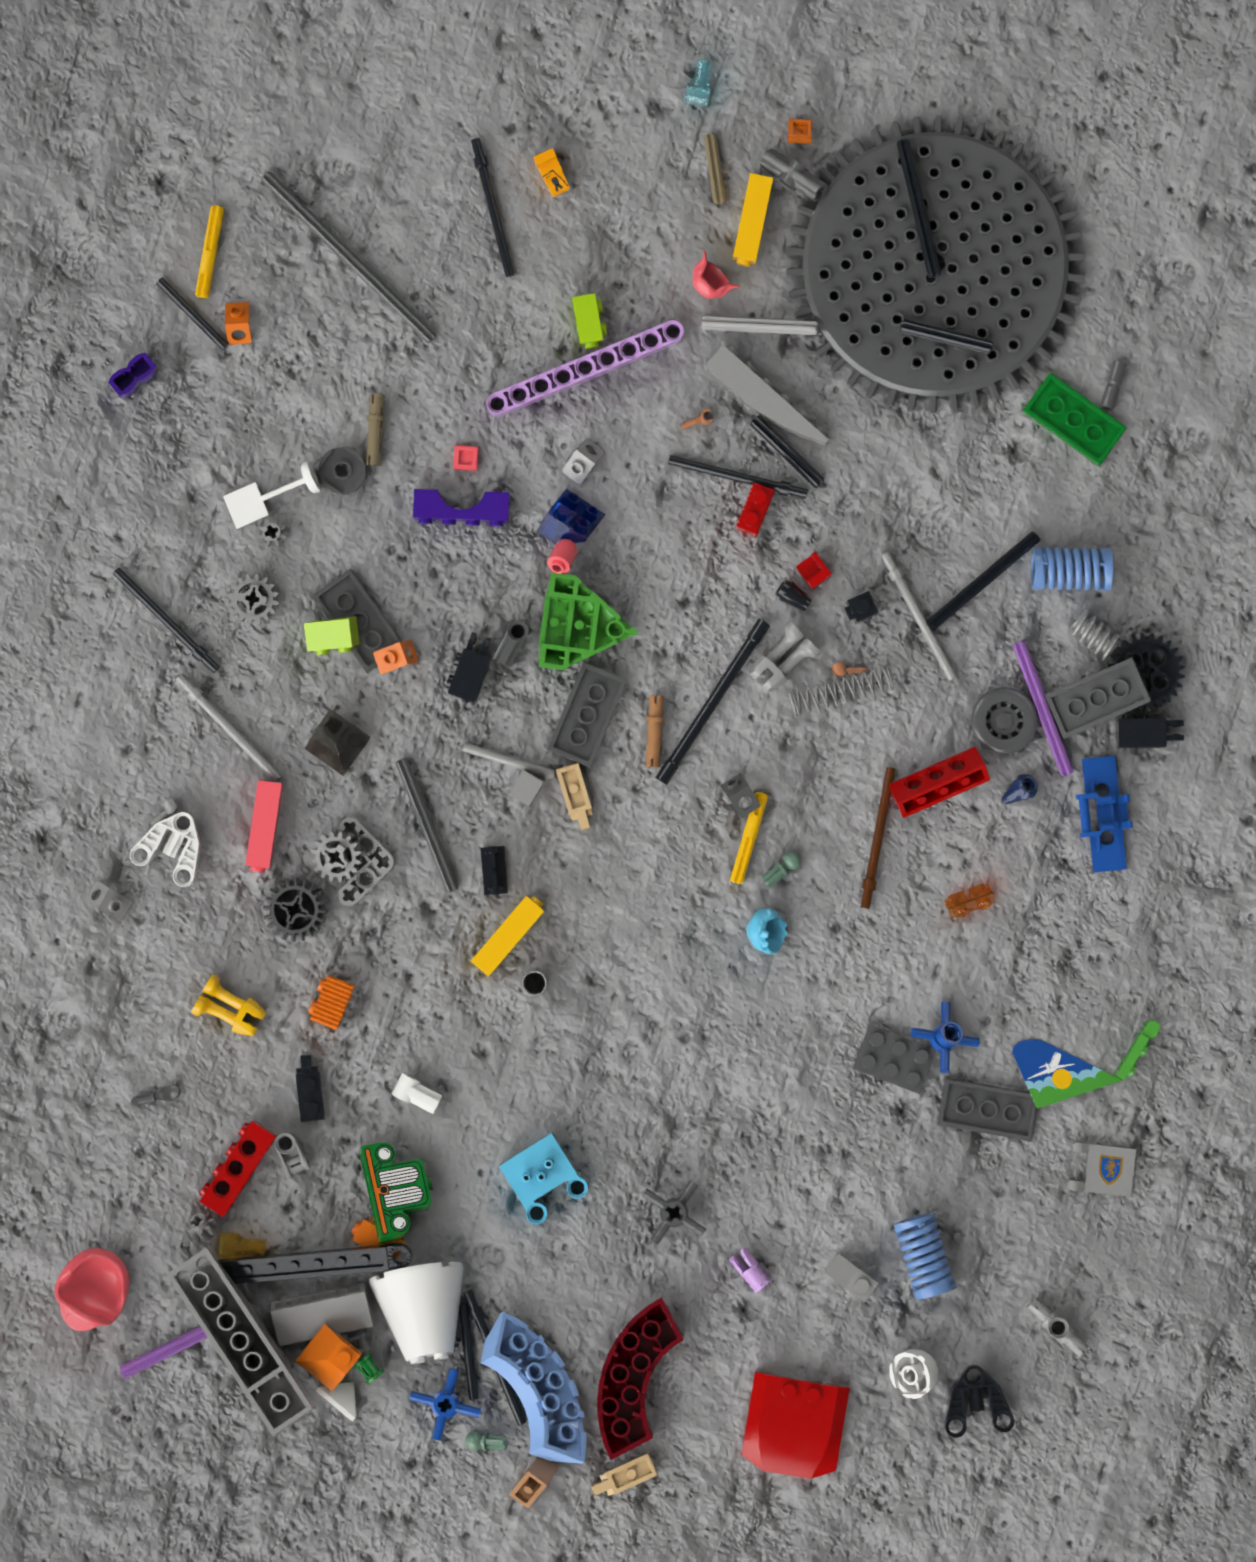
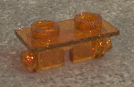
[944,883,995,919]

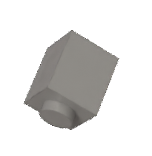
[509,770,544,808]

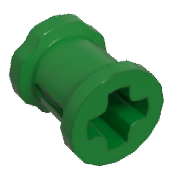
[353,1353,384,1385]

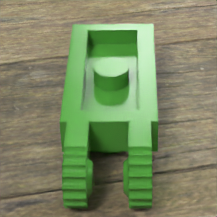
[1114,1020,1160,1080]

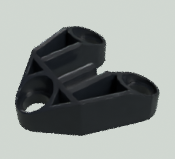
[944,1364,1015,1438]

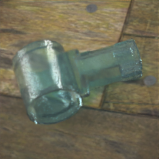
[684,59,711,108]

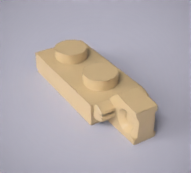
[556,763,593,831]
[591,1452,658,1496]

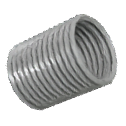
[522,970,548,996]

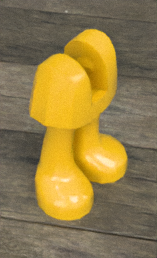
[191,973,266,1036]

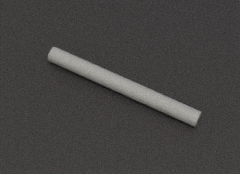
[462,742,556,779]

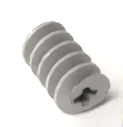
[1068,609,1119,661]

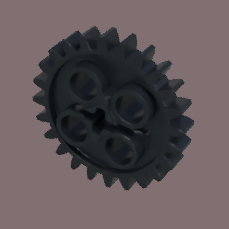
[1108,633,1185,710]

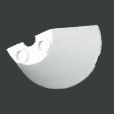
[369,1262,464,1364]

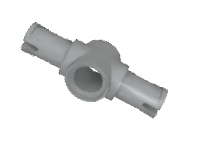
[1026,1297,1089,1358]

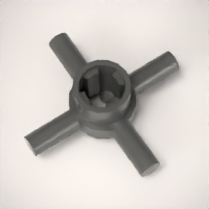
[642,1180,706,1245]

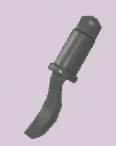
[131,1085,180,1107]

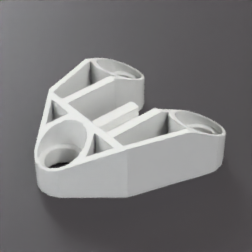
[130,812,201,887]

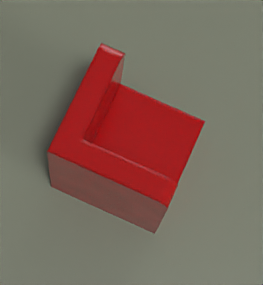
[796,552,832,590]

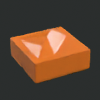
[788,118,812,144]

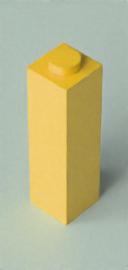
[732,173,773,267]
[471,895,545,977]

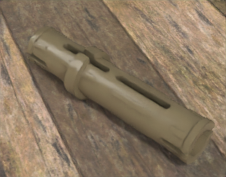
[366,394,385,466]

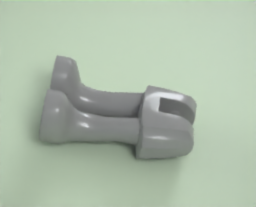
[749,621,821,692]

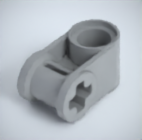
[274,1131,311,1179]

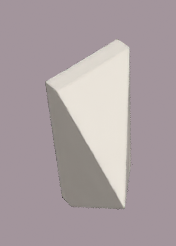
[316,1382,357,1422]

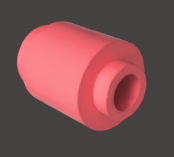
[547,539,577,574]

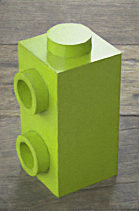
[572,293,607,350]

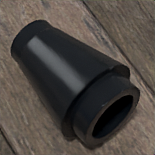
[775,579,812,611]

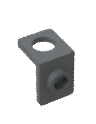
[721,774,760,818]

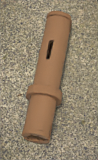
[645,695,665,767]

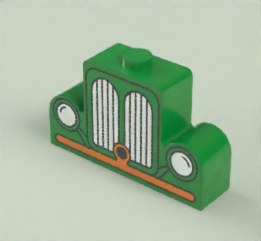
[359,1143,432,1244]

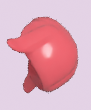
[692,250,740,299]

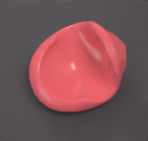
[54,1248,129,1331]

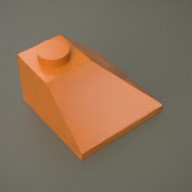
[295,1324,362,1391]

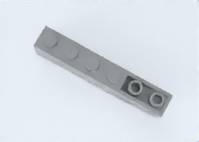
[704,345,829,446]

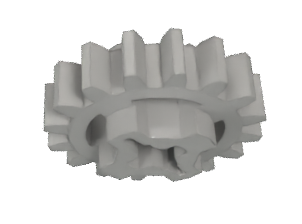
[227,574,279,626]
[311,830,363,882]

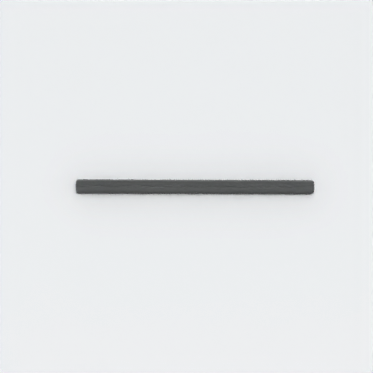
[262,172,436,343]

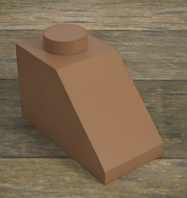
[509,1457,560,1508]

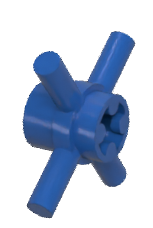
[910,1002,980,1073]

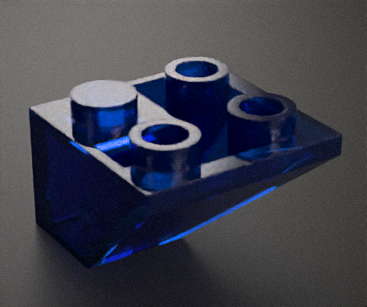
[536,488,606,544]

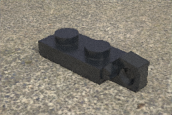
[296,1055,325,1122]

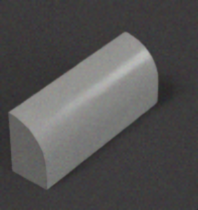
[271,1282,373,1346]

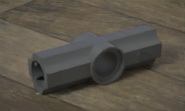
[760,148,828,202]

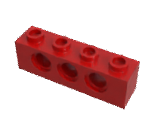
[888,747,990,818]
[199,1120,278,1217]

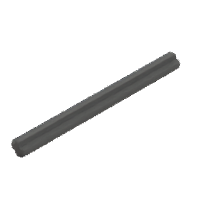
[396,758,458,892]

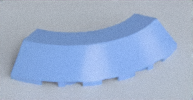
[481,1312,586,1464]

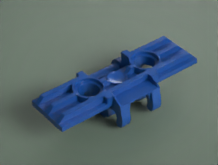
[1076,756,1133,873]

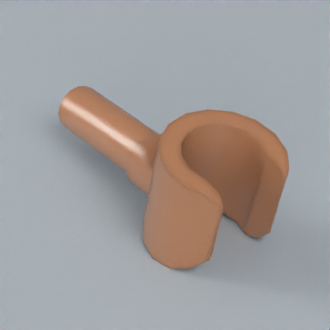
[681,409,714,429]
[831,661,866,677]

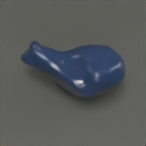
[1002,774,1038,804]

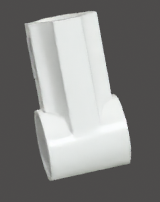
[391,1073,443,1114]

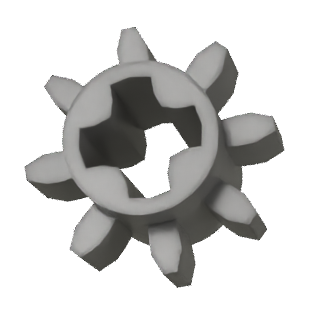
[258,518,287,548]
[186,1213,218,1243]

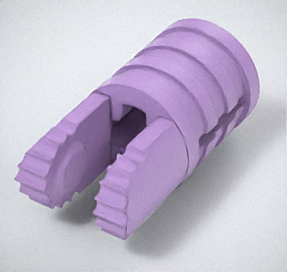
[729,1247,772,1293]

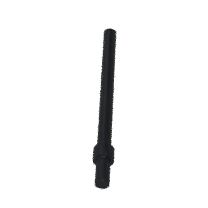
[471,138,515,278]
[668,455,808,499]
[113,568,220,674]
[463,1289,526,1426]

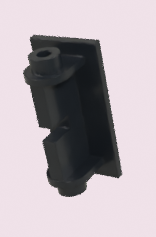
[480,846,508,895]

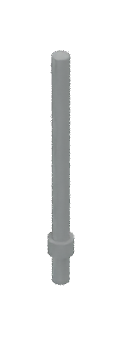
[881,551,957,681]
[176,674,282,782]

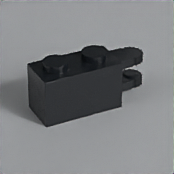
[445,632,491,704]
[1116,714,1184,749]

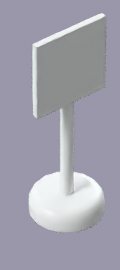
[223,461,322,529]

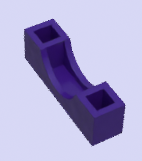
[413,489,510,527]

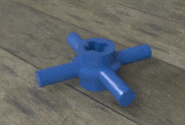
[410,1368,481,1441]

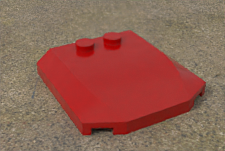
[741,1371,850,1479]

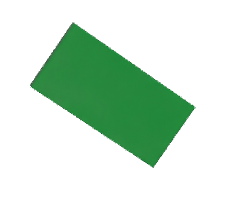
[1022,372,1127,467]

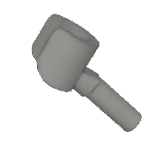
[151,799,179,826]

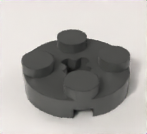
[319,447,366,495]

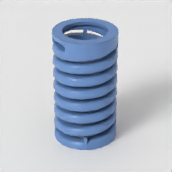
[1031,547,1113,591]
[893,1212,957,1300]

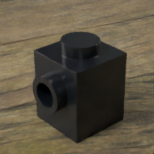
[844,591,879,624]

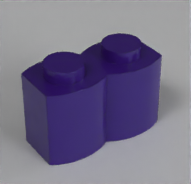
[108,353,159,399]

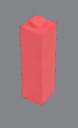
[246,780,284,873]

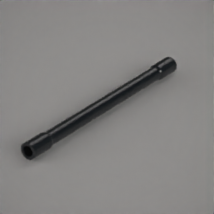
[655,618,770,785]

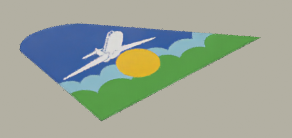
[1012,1039,1122,1109]

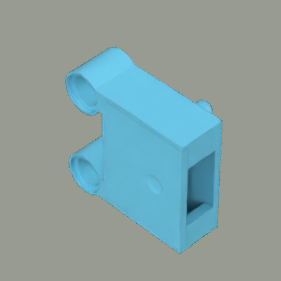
[499,1132,588,1224]

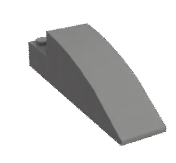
[167,1247,316,1436]

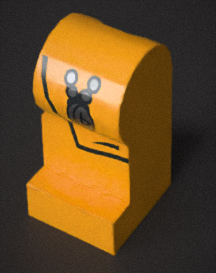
[533,148,570,198]

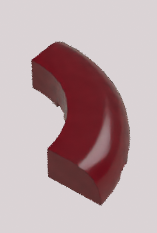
[597,1297,684,1460]

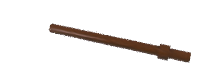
[860,767,896,909]

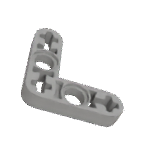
[338,817,395,906]

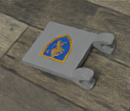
[1066,1142,1136,1197]

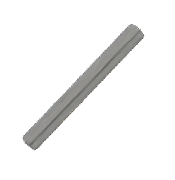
[701,316,818,335]

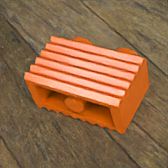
[308,975,356,1030]

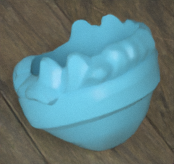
[746,908,788,954]

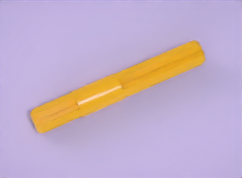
[195,205,224,298]
[730,792,768,884]

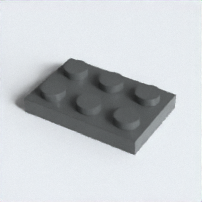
[852,1024,936,1094]

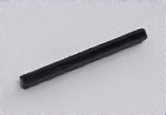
[897,139,941,278]
[927,531,1040,630]

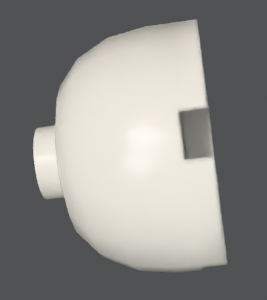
[890,1349,938,1399]

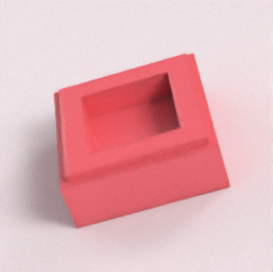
[453,445,479,471]

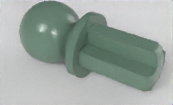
[762,851,801,887]
[465,1431,508,1452]

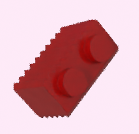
[735,483,775,537]

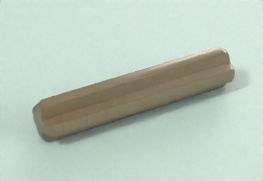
[704,134,726,204]

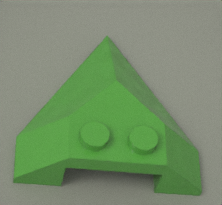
[538,572,639,670]

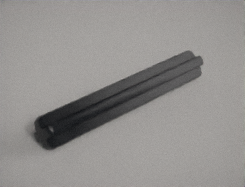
[900,319,993,354]
[750,416,824,488]

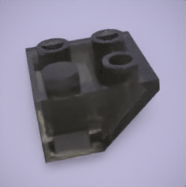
[305,708,371,776]

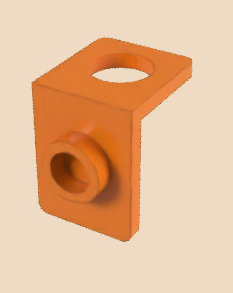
[225,302,252,345]
[373,640,419,674]

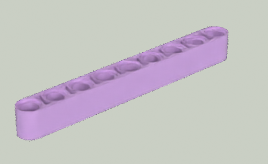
[487,320,684,417]

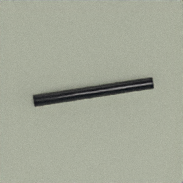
[156,277,229,351]
[459,1303,478,1400]

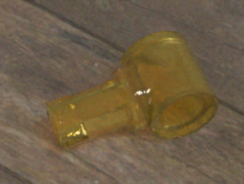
[218,1233,266,1258]

